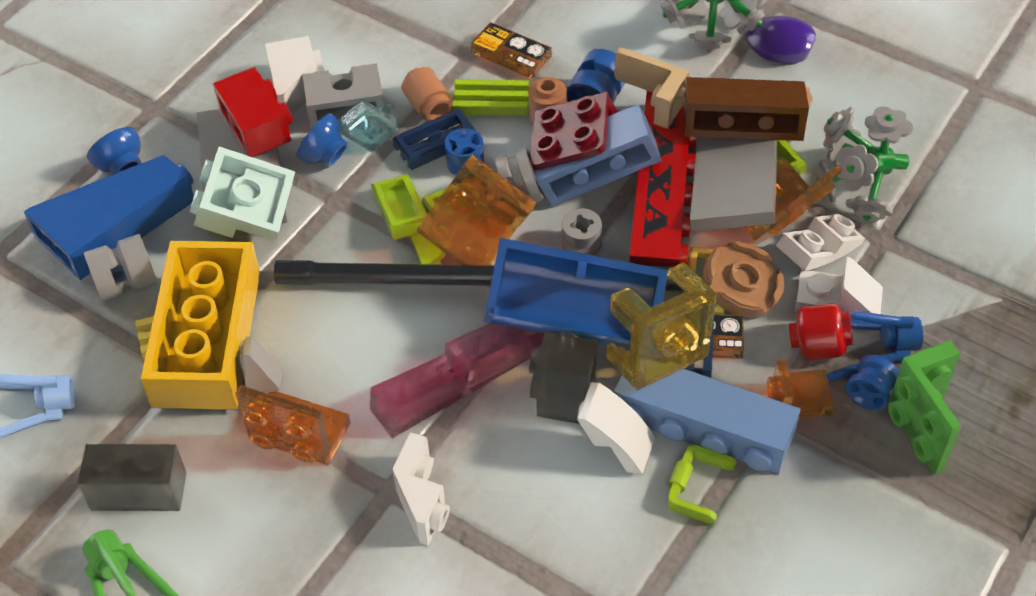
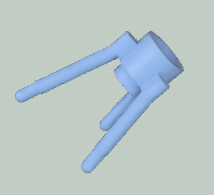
[0,374,75,438]

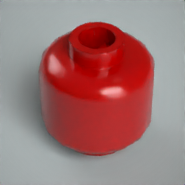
[789,303,853,361]

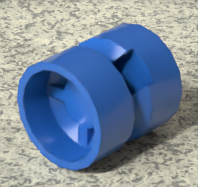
[566,49,625,104]

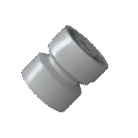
[84,233,158,302]

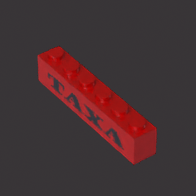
[629,91,697,269]

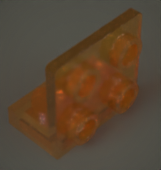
[417,154,537,265]
[743,156,843,241]
[235,386,351,466]

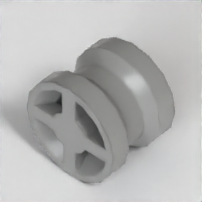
[562,208,602,256]

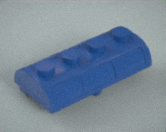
[484,238,669,354]

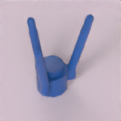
[826,311,923,381]

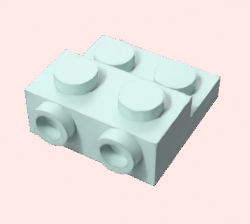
[189,147,295,241]

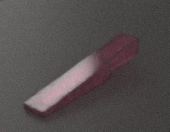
[370,323,565,439]

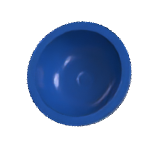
[296,113,348,167]
[87,127,141,174]

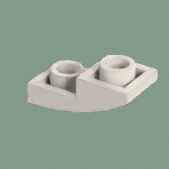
[776,214,865,271]
[577,383,655,474]

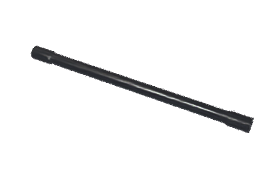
[274,260,686,291]

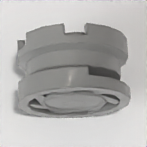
[495,147,545,210]

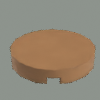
[703,241,785,318]

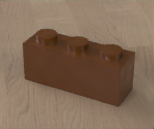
[683,77,809,141]

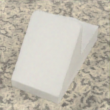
[794,257,883,319]

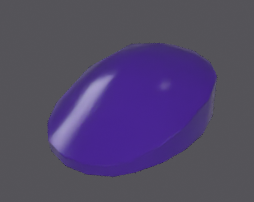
[747,16,816,64]

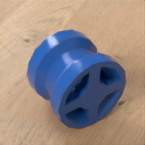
[445,128,485,178]
[845,355,899,410]

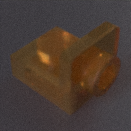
[767,360,834,418]

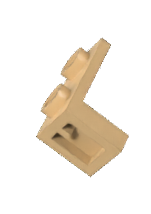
[615,47,690,129]

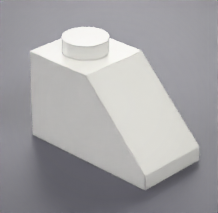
[265,36,324,116]

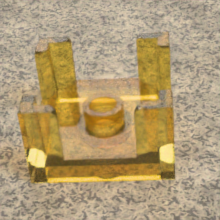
[606,262,717,391]

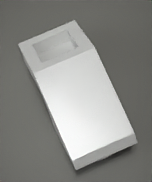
[392,432,449,546]

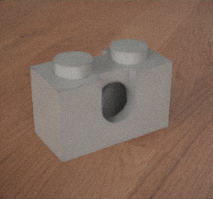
[302,63,386,129]

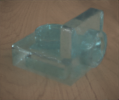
[338,99,398,152]

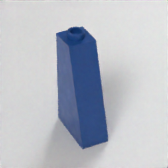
[23,155,194,280]

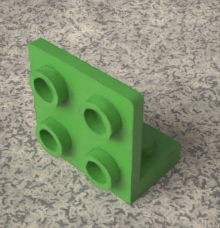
[888,340,960,475]

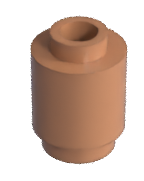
[401,67,452,121]
[528,77,567,125]

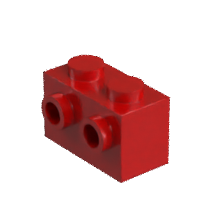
[212,67,293,157]

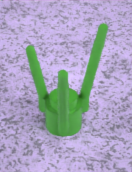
[82,529,178,596]

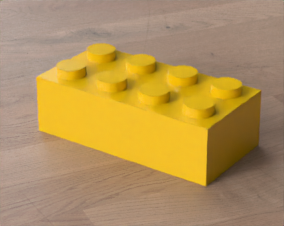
[141,241,260,410]

